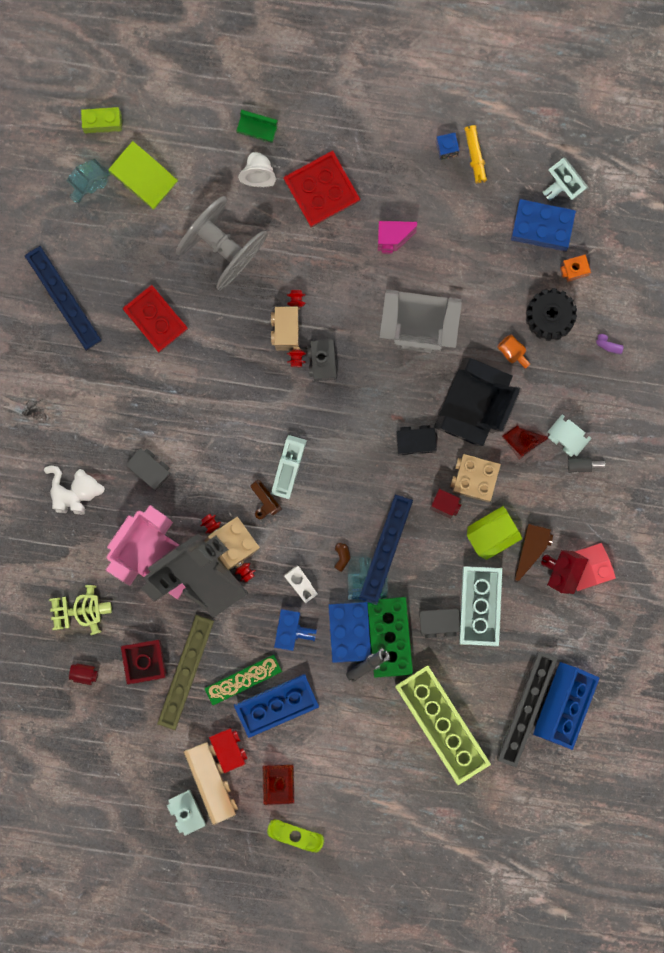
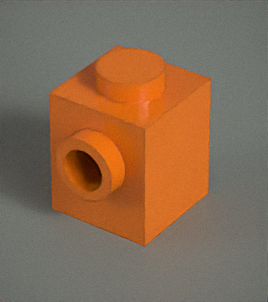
[560,254,591,282]

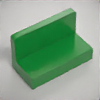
[236,110,278,143]

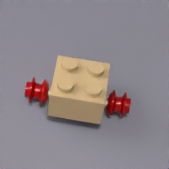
[271,290,306,367]
[200,514,260,582]

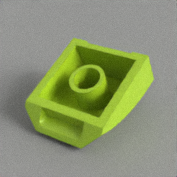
[467,506,522,560]

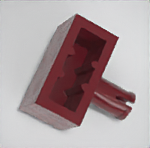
[541,550,589,594]

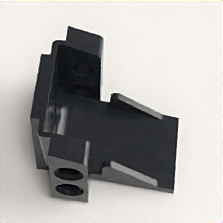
[434,358,521,446]

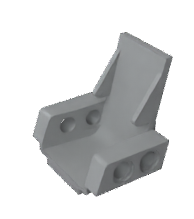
[379,289,462,354]

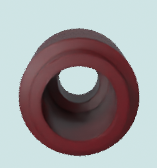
[69,663,98,685]

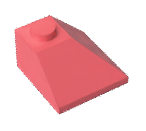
[575,543,616,591]

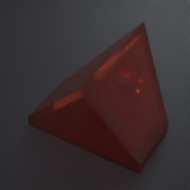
[502,425,548,460]

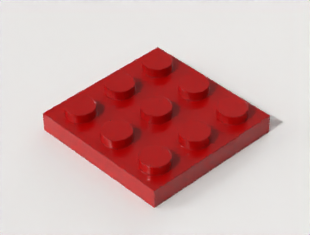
[283,150,360,228]

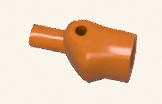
[497,334,530,368]

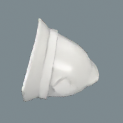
[238,152,276,187]

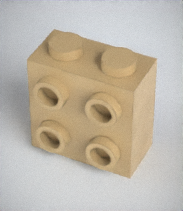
[450,454,501,503]

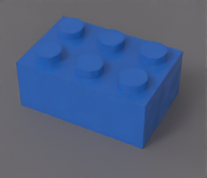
[511,199,576,251]
[329,602,371,663]

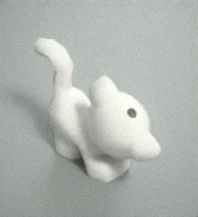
[44,465,105,515]

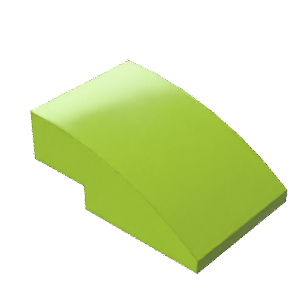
[108,141,178,210]

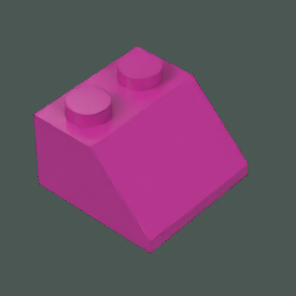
[378,221,417,254]

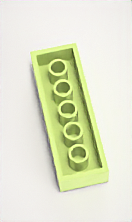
[395,665,491,785]

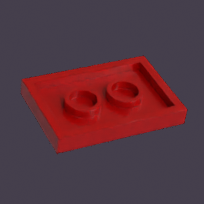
[122,285,188,353]

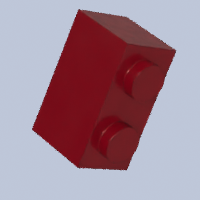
[430,489,462,519]

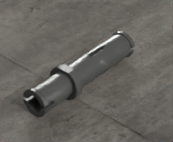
[346,649,389,682]

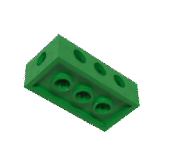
[367,597,413,678]

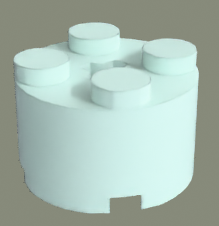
[547,415,592,457]

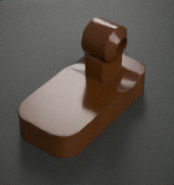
[250,480,282,519]

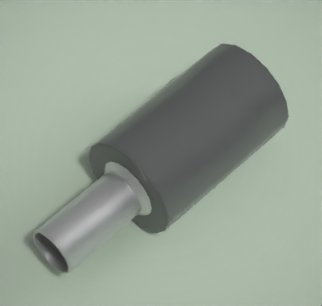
[568,458,605,474]

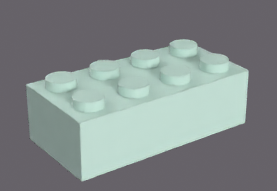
[459,566,502,647]

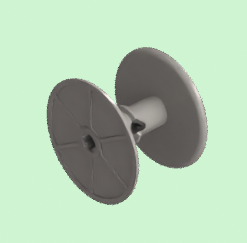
[175,196,268,291]

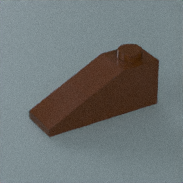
[514,524,553,582]

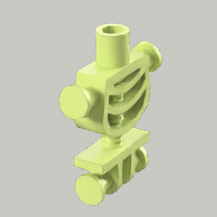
[49,585,112,635]

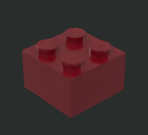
[121,640,167,685]

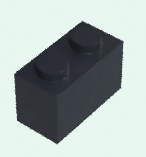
[396,425,437,456]

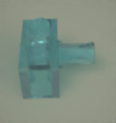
[66,159,111,203]
[347,557,388,600]

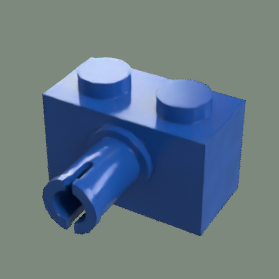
[274,609,317,651]

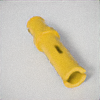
[464,125,487,183]

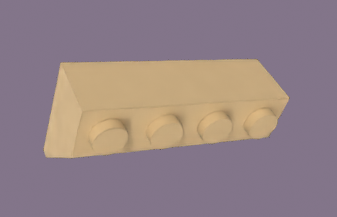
[184,742,238,825]

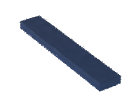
[24,246,102,351]
[359,494,413,605]

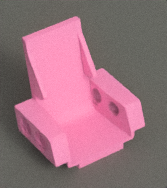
[106,505,186,599]

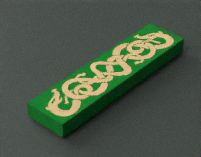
[204,655,282,706]

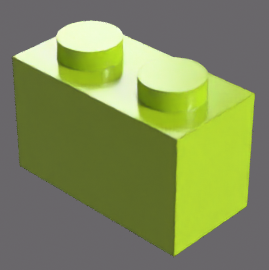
[81,107,122,134]

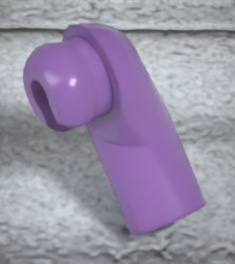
[596,334,623,354]

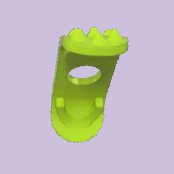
[267,819,324,853]

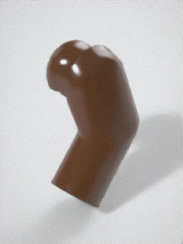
[334,543,351,572]

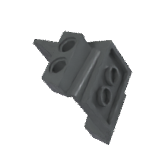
[141,534,248,618]

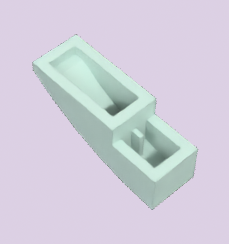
[271,435,307,499]

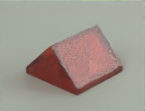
[263,764,294,805]

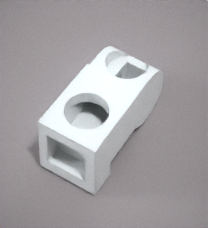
[283,565,318,603]

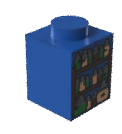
[436,133,459,160]

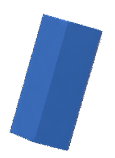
[234,674,319,738]

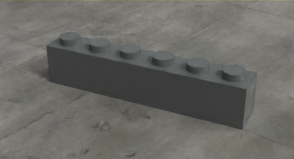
[497,651,558,768]

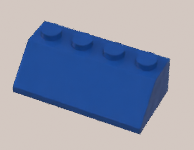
[533,662,600,750]

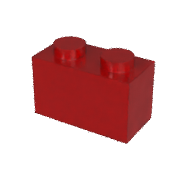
[209,728,248,773]

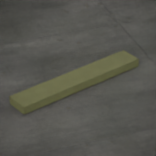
[157,615,214,731]

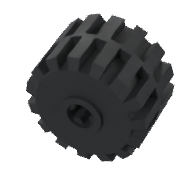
[526,288,577,341]

